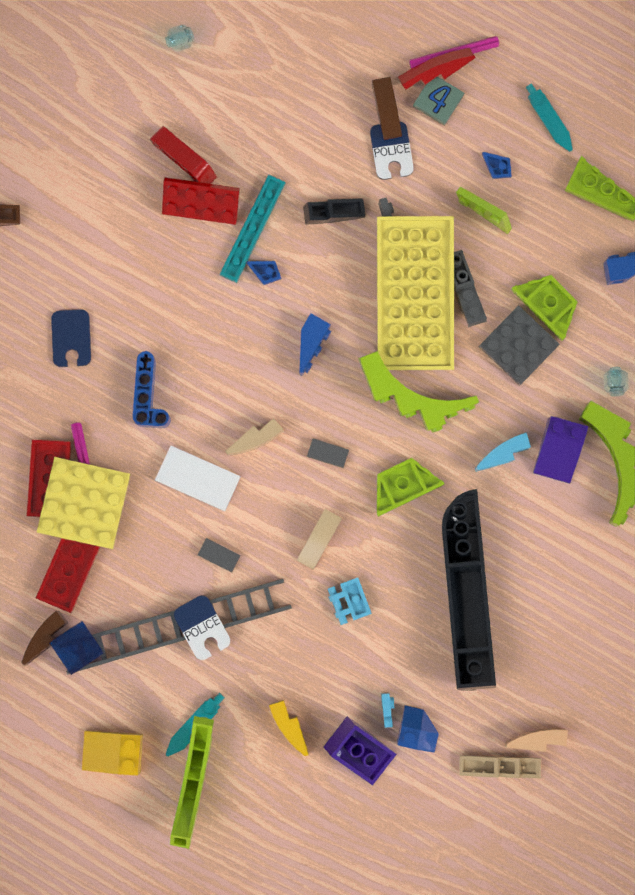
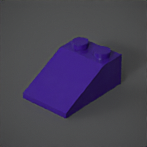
[533,416,588,484]
[323,716,397,785]

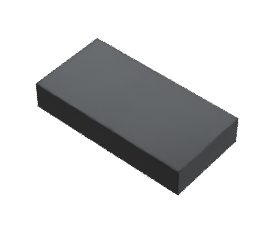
[307,439,349,468]
[198,538,241,573]

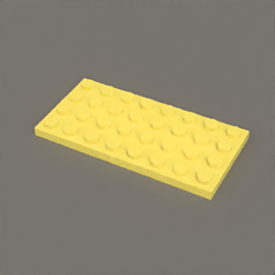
[377,216,454,370]

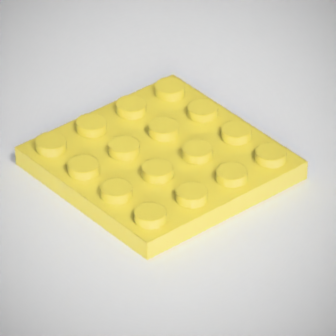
[37,457,131,549]

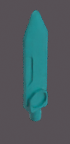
[526,83,573,152]
[166,692,225,756]

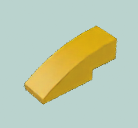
[269,700,309,756]

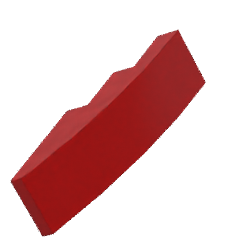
[398,48,476,90]

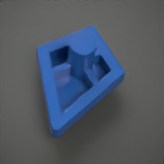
[482,152,512,179]
[247,261,281,285]

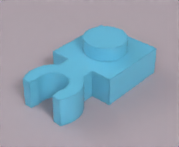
[381,693,395,728]

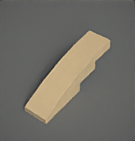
[459,755,541,779]

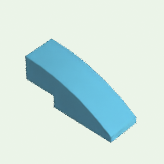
[475,432,531,472]

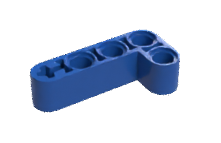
[133,351,171,429]

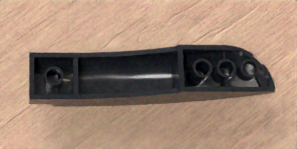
[442,489,496,691]

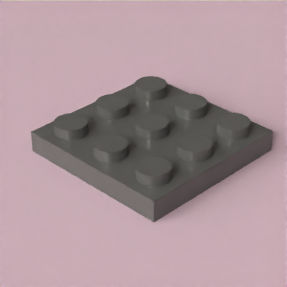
[479,305,560,386]

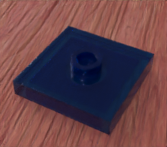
[49,620,104,675]

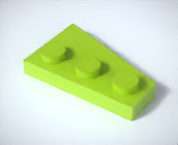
[456,186,512,234]

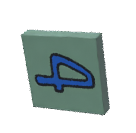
[413,76,465,126]

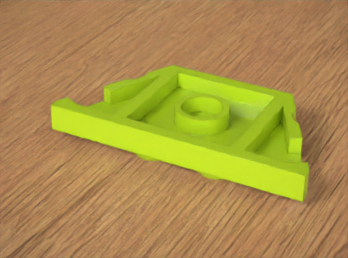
[511,275,578,341]
[377,458,445,517]

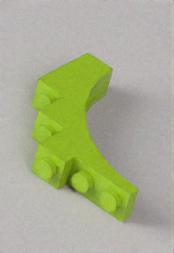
[358,351,479,433]
[579,401,635,527]
[170,716,214,849]

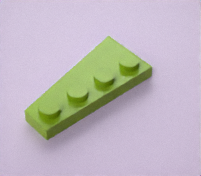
[565,156,635,222]

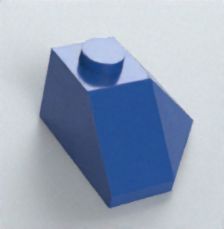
[396,705,439,753]

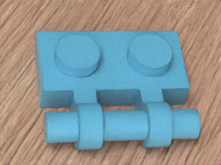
[327,578,372,625]

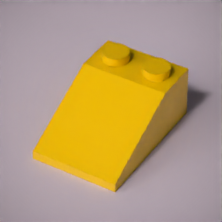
[82,731,143,776]

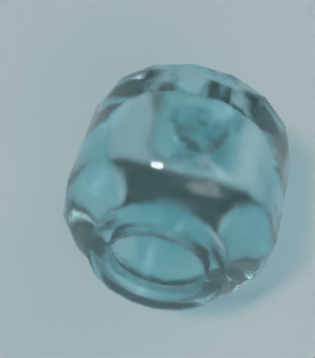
[165,24,194,52]
[603,367,629,397]

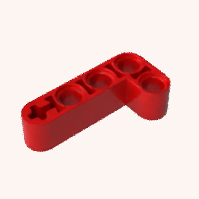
[149,126,217,184]

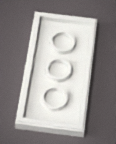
[155,446,241,511]

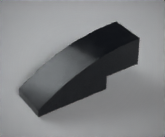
[303,198,366,225]

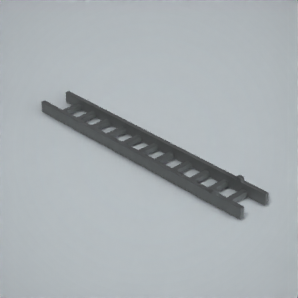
[59,579,292,675]

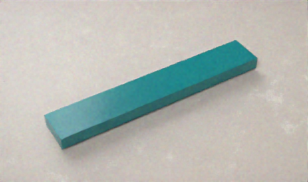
[220,174,286,283]

